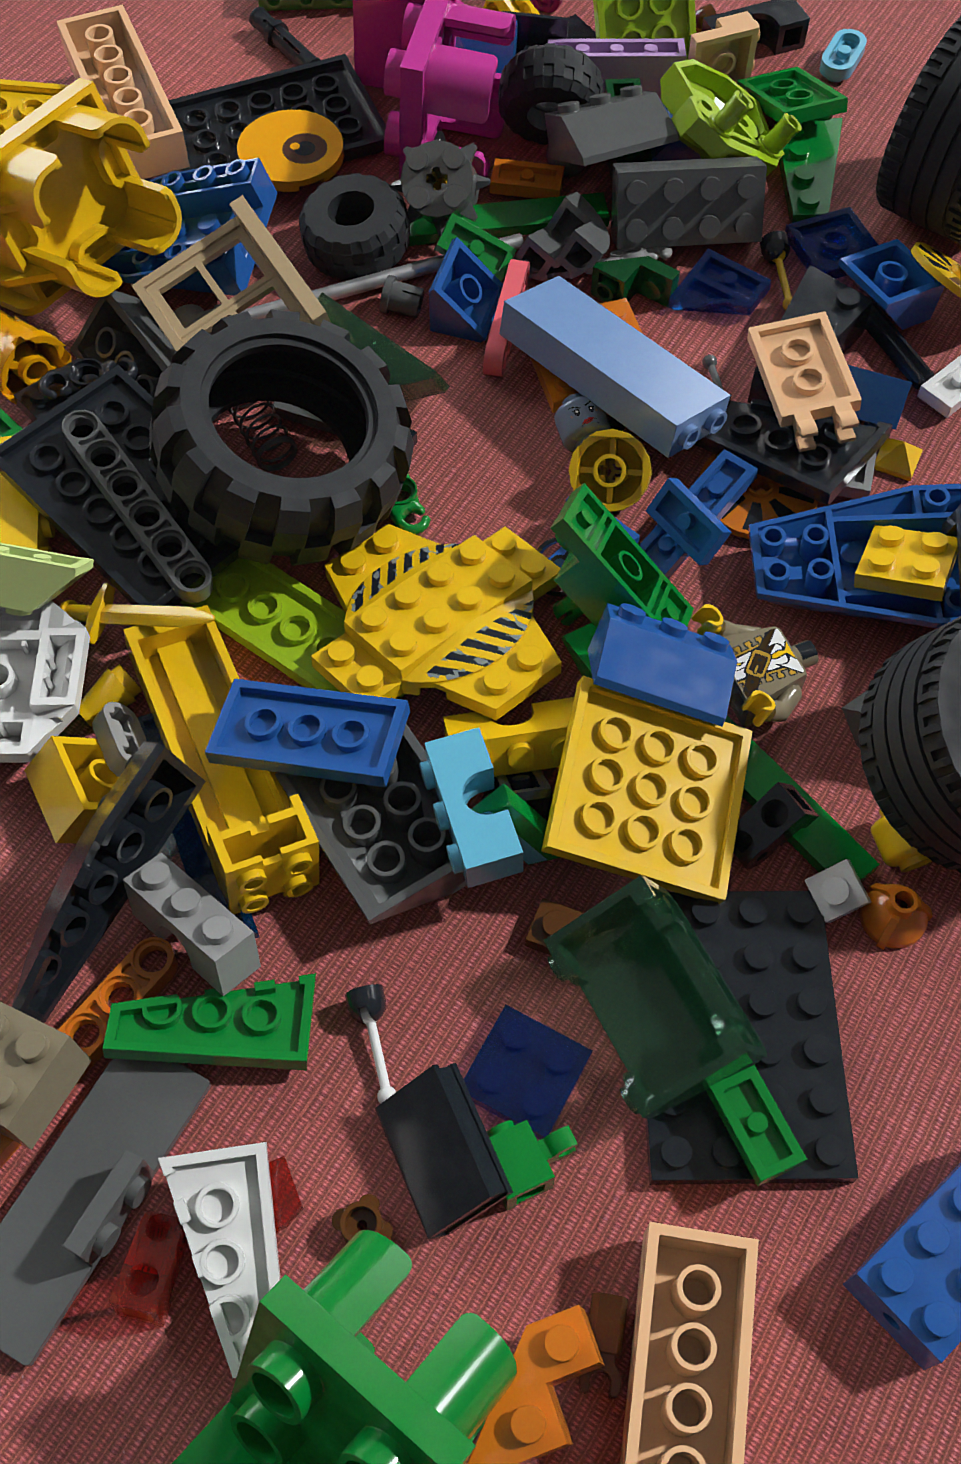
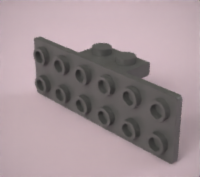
[0,1059,211,1367]

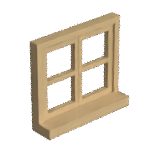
[131,195,331,351]

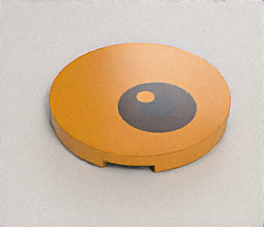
[237,110,344,192]

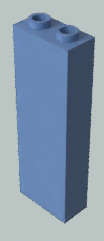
[499,276,731,458]

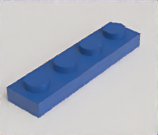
[639,449,758,579]

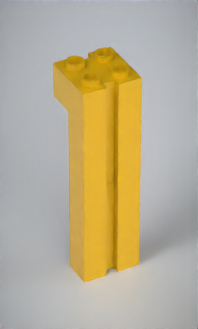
[123,604,319,915]

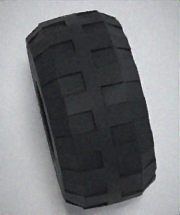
[498,43,603,145]
[299,173,411,281]

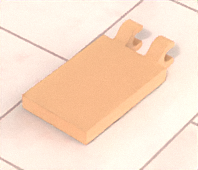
[747,311,862,452]

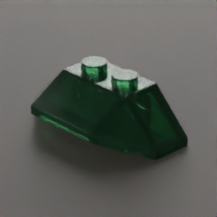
[317,292,450,402]

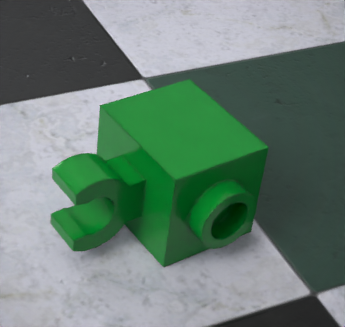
[487,1120,578,1211]

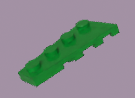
[774,118,843,226]
[103,973,316,1071]

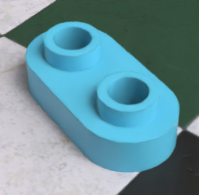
[819,29,867,82]

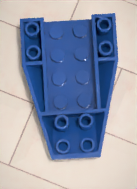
[748,484,961,628]

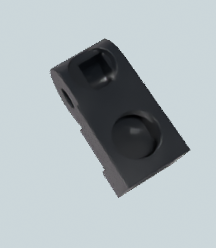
[733,782,819,870]

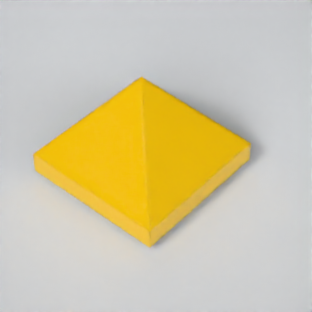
[874,438,923,481]

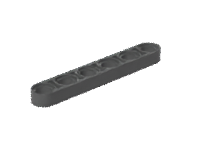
[62,410,213,603]

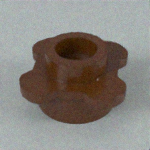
[332,1194,393,1245]

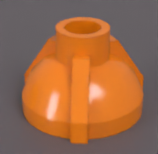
[860,883,933,950]

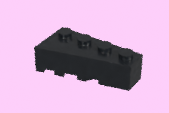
[747,265,874,404]

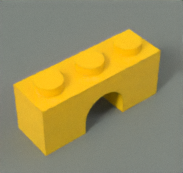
[443,697,574,777]

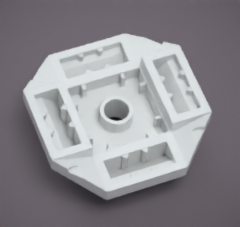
[0,601,90,763]

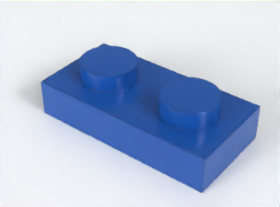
[645,478,732,565]

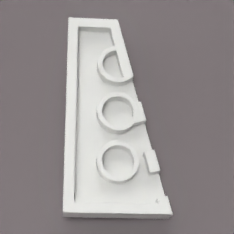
[158,1142,281,1378]

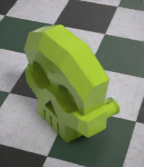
[660,59,802,176]

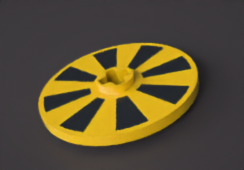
[911,242,961,298]

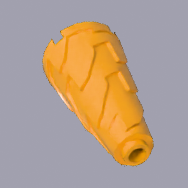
[0,310,72,405]

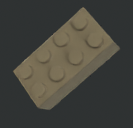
[0,1002,92,1150]

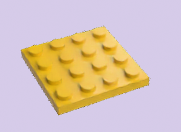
[541,676,753,904]

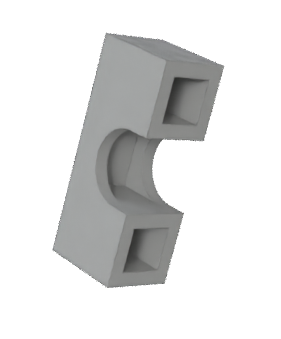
[123,853,261,996]

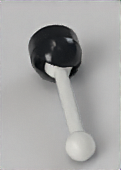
[345,984,396,1104]

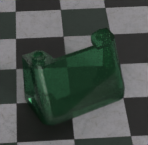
[544,875,768,1119]

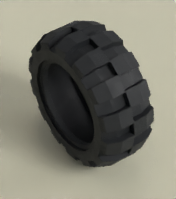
[150,309,414,566]

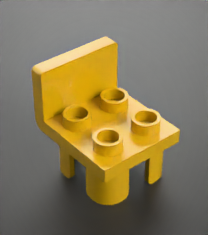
[0,78,182,316]

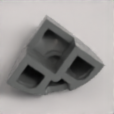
[513,192,610,281]

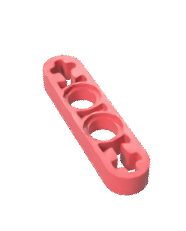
[483,259,530,377]

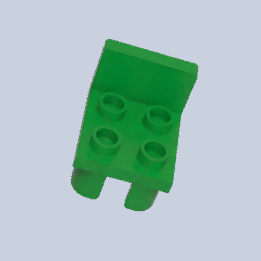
[172,1230,517,1464]

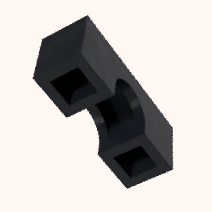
[701,0,810,55]

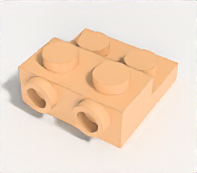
[688,11,760,83]

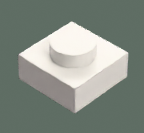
[804,859,871,923]

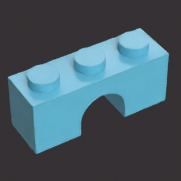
[419,727,523,888]

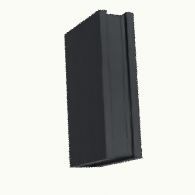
[375,1063,513,1239]

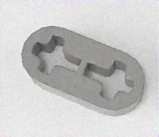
[92,702,147,777]

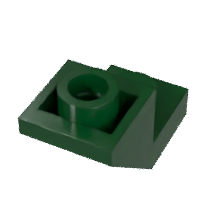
[591,256,680,308]

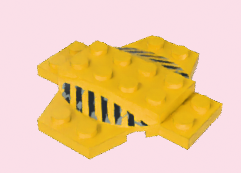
[311,524,562,721]

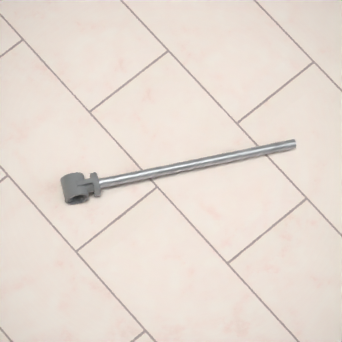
[174,233,524,328]

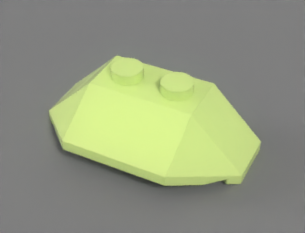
[0,543,94,616]

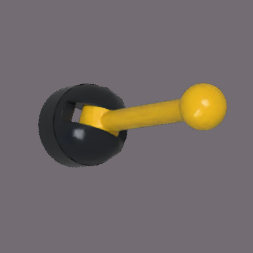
[759,231,793,311]

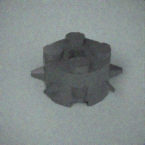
[391,131,491,236]

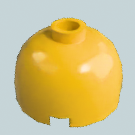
[569,429,652,512]

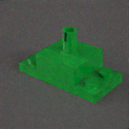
[550,483,694,628]

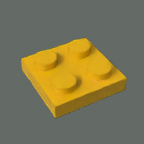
[854,525,958,602]

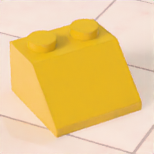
[24,736,119,843]

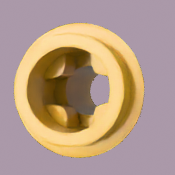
[79,664,142,727]

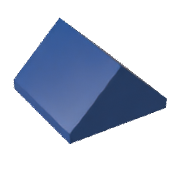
[429,237,503,343]

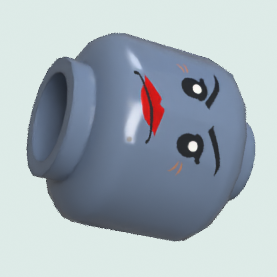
[554,393,611,452]

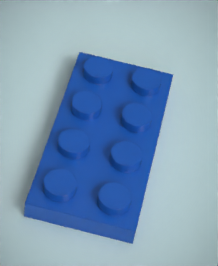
[205,679,410,787]

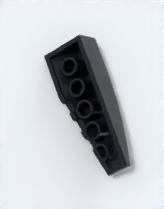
[12,741,206,1023]

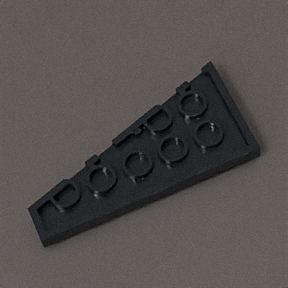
[694,394,892,506]

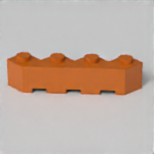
[468,1305,605,1464]

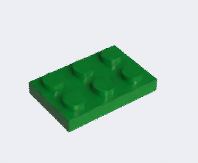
[737,66,848,125]

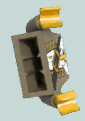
[691,604,819,728]

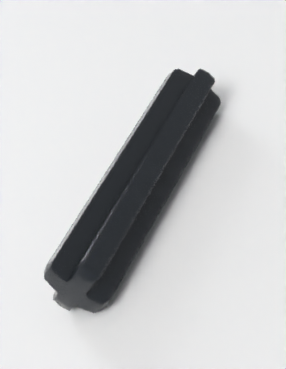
[865,302,934,390]

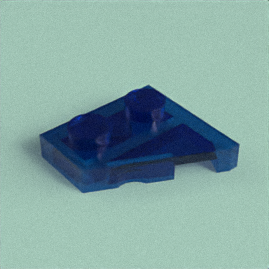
[669,248,771,316]

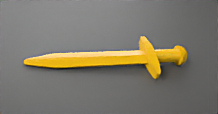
[59,583,215,644]

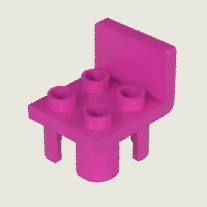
[353,0,516,180]

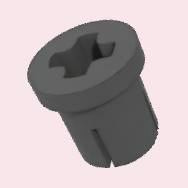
[379,275,425,318]

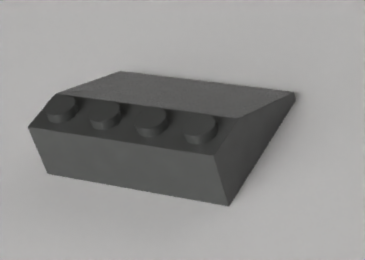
[275,724,467,924]

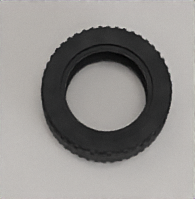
[876,16,961,244]
[859,616,961,873]

